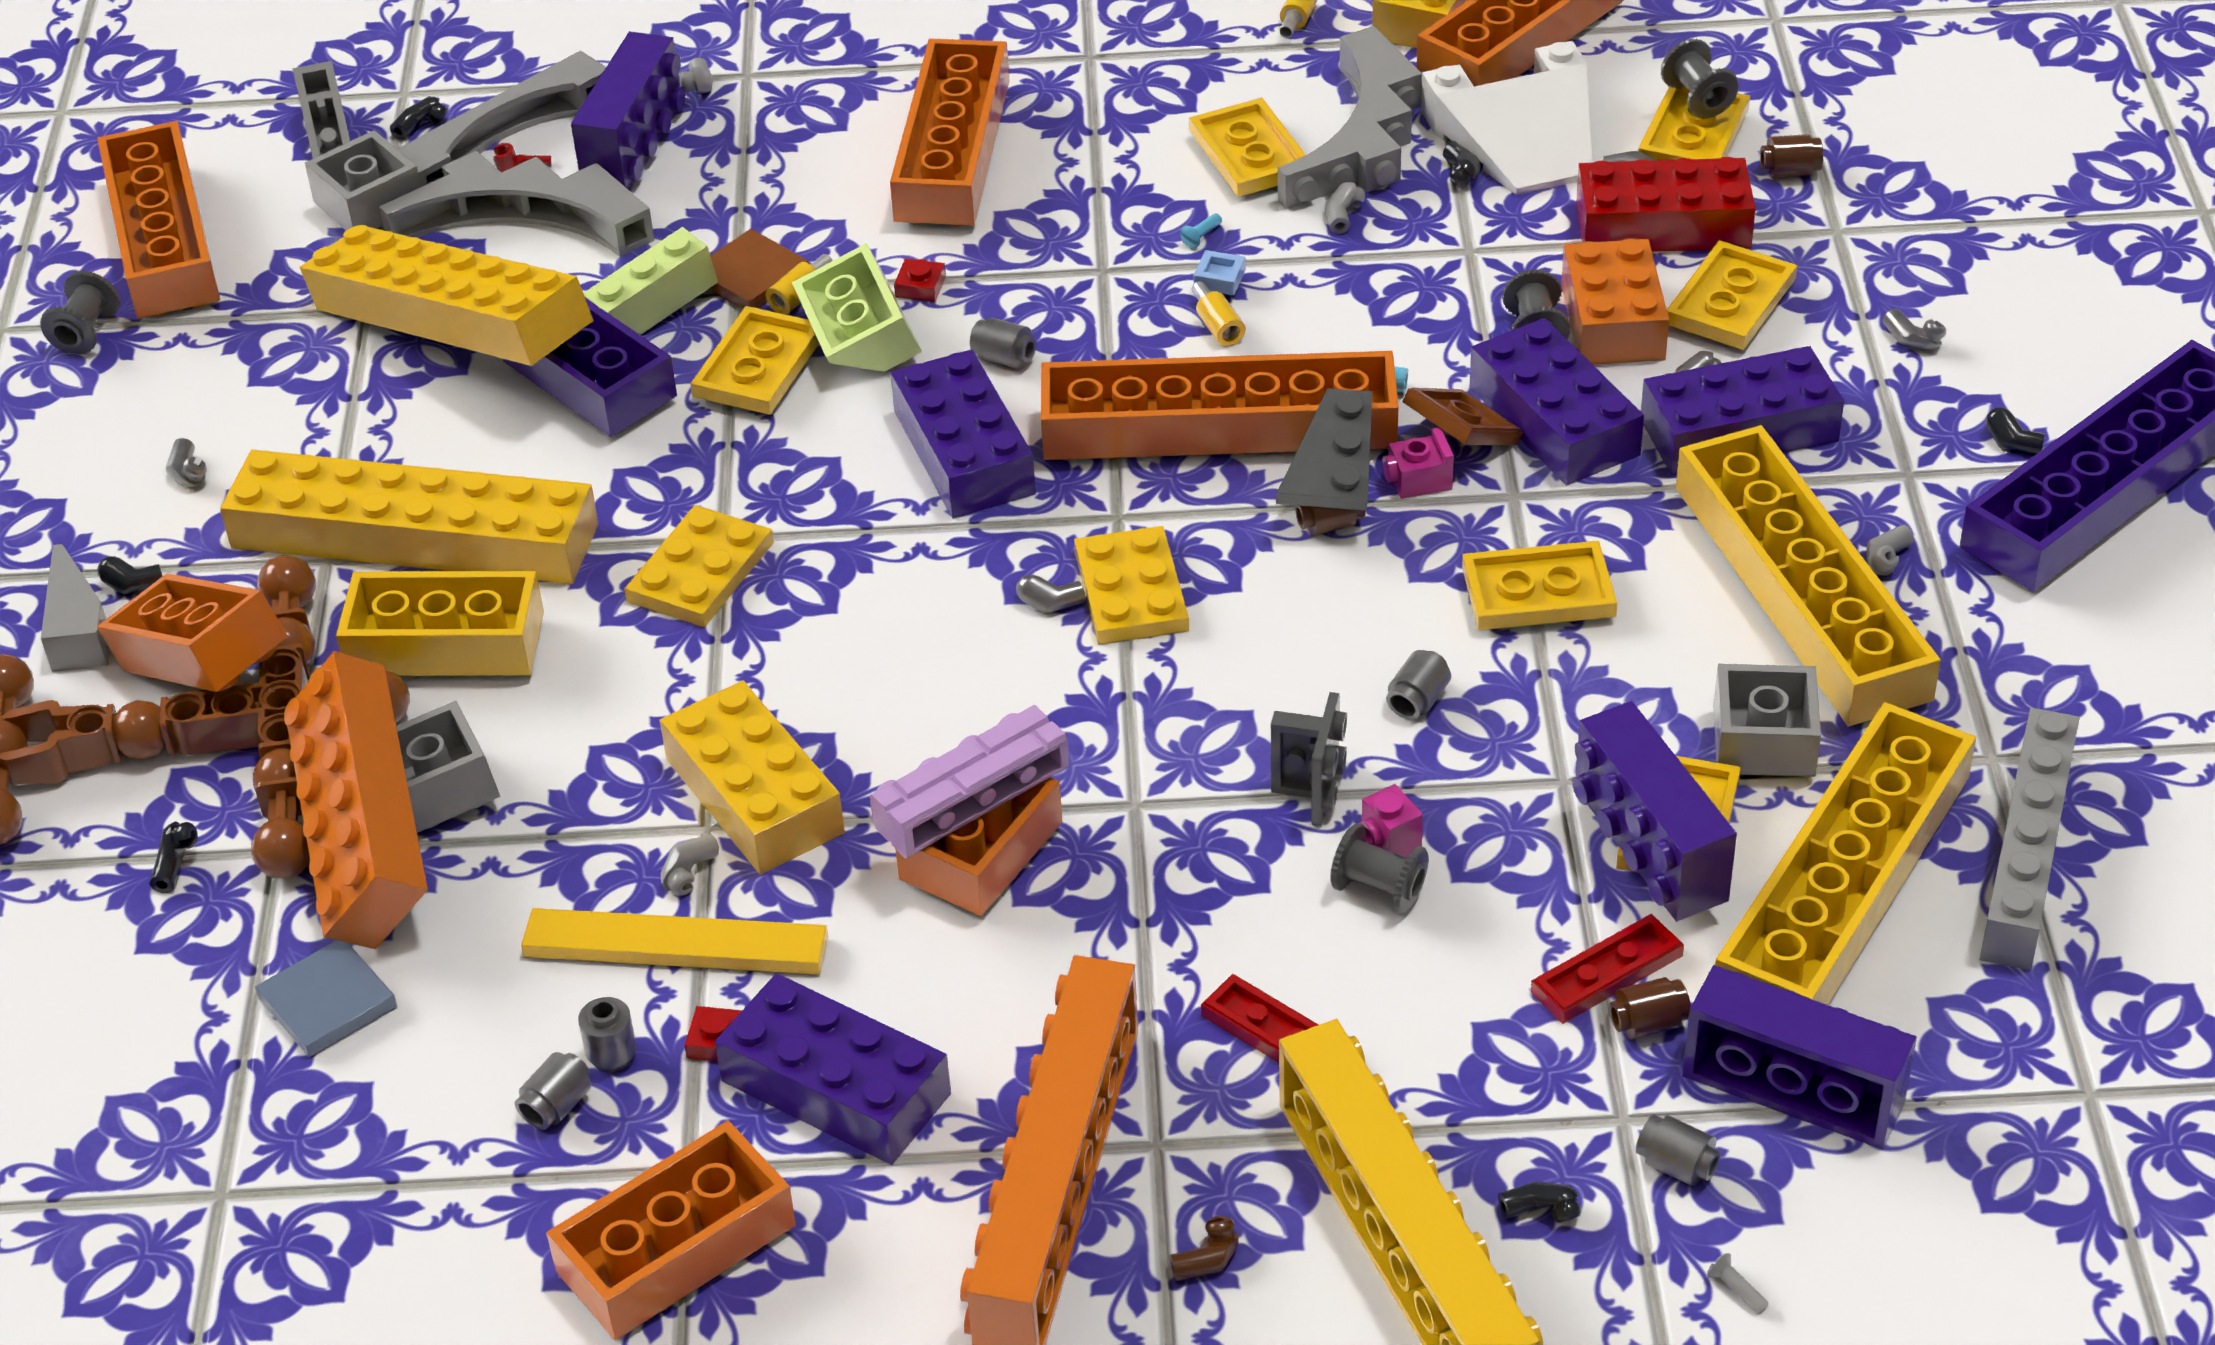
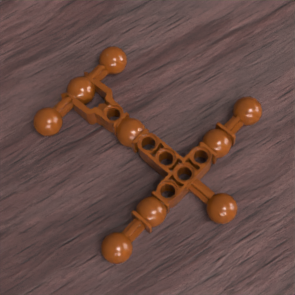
[0,555,410,880]

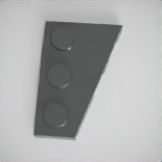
[1276,388,1372,510]

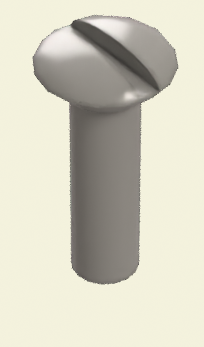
[1707,1253,1769,1314]

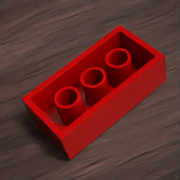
[1576,157,1756,252]

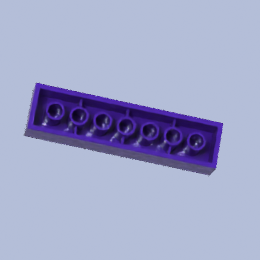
[1959,340,2215,592]

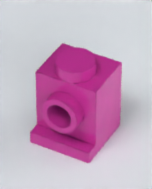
[1382,427,1454,499]
[1359,784,1423,858]

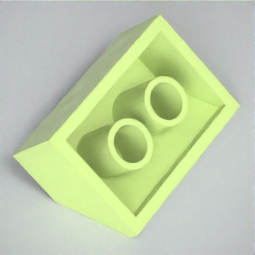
[583,227,718,335]
[792,243,922,372]

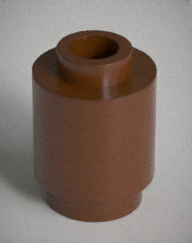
[1760,134,1823,178]
[1295,505,1366,536]
[1609,977,1691,1040]

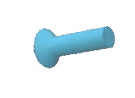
[1180,213,1222,248]

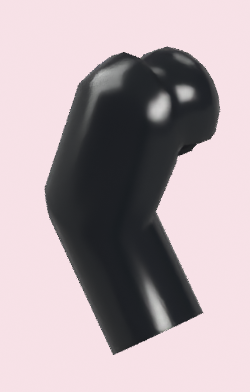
[390,96,448,140]
[1443,141,1480,188]
[1985,407,2045,455]
[97,556,163,595]
[149,821,198,893]
[1498,1181,1582,1223]

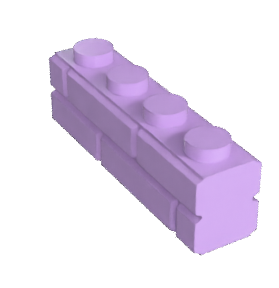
[870,704,1069,859]

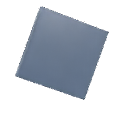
[255,940,397,1057]

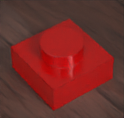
[894,258,946,302]
[684,1006,742,1061]

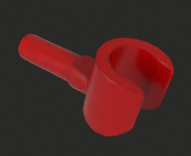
[493,143,552,173]

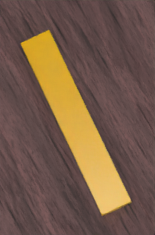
[521,908,828,975]

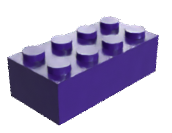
[571,31,686,191]
[502,298,677,438]
[1469,318,1644,486]
[1641,346,1844,475]
[890,349,1036,518]
[1572,701,1737,922]
[1682,965,1917,1150]
[715,973,951,1165]

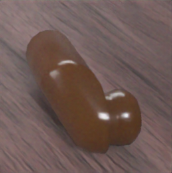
[1170,1216,1239,1282]

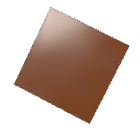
[709,229,809,309]
[1402,387,1523,446]

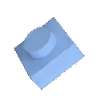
[1193,250,1246,295]

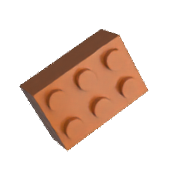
[1561,239,1669,364]
[895,777,1063,917]

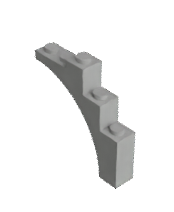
[1278,26,1422,209]
[379,151,655,257]

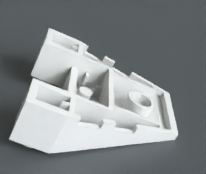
[1421,41,1593,195]

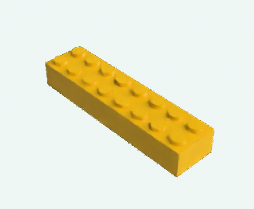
[299,225,593,366]
[1676,425,1941,727]
[220,449,599,584]
[1715,702,1977,1005]
[1279,1019,1543,1345]

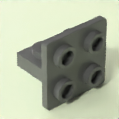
[1270,692,1348,826]

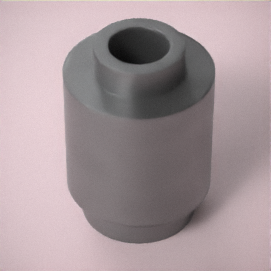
[969,318,1036,369]
[1386,650,1451,720]
[578,997,636,1073]
[515,1052,591,1130]
[1636,1114,1721,1186]

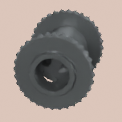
[1660,39,1739,118]
[1502,269,1571,339]
[40,271,121,354]
[1330,823,1429,914]

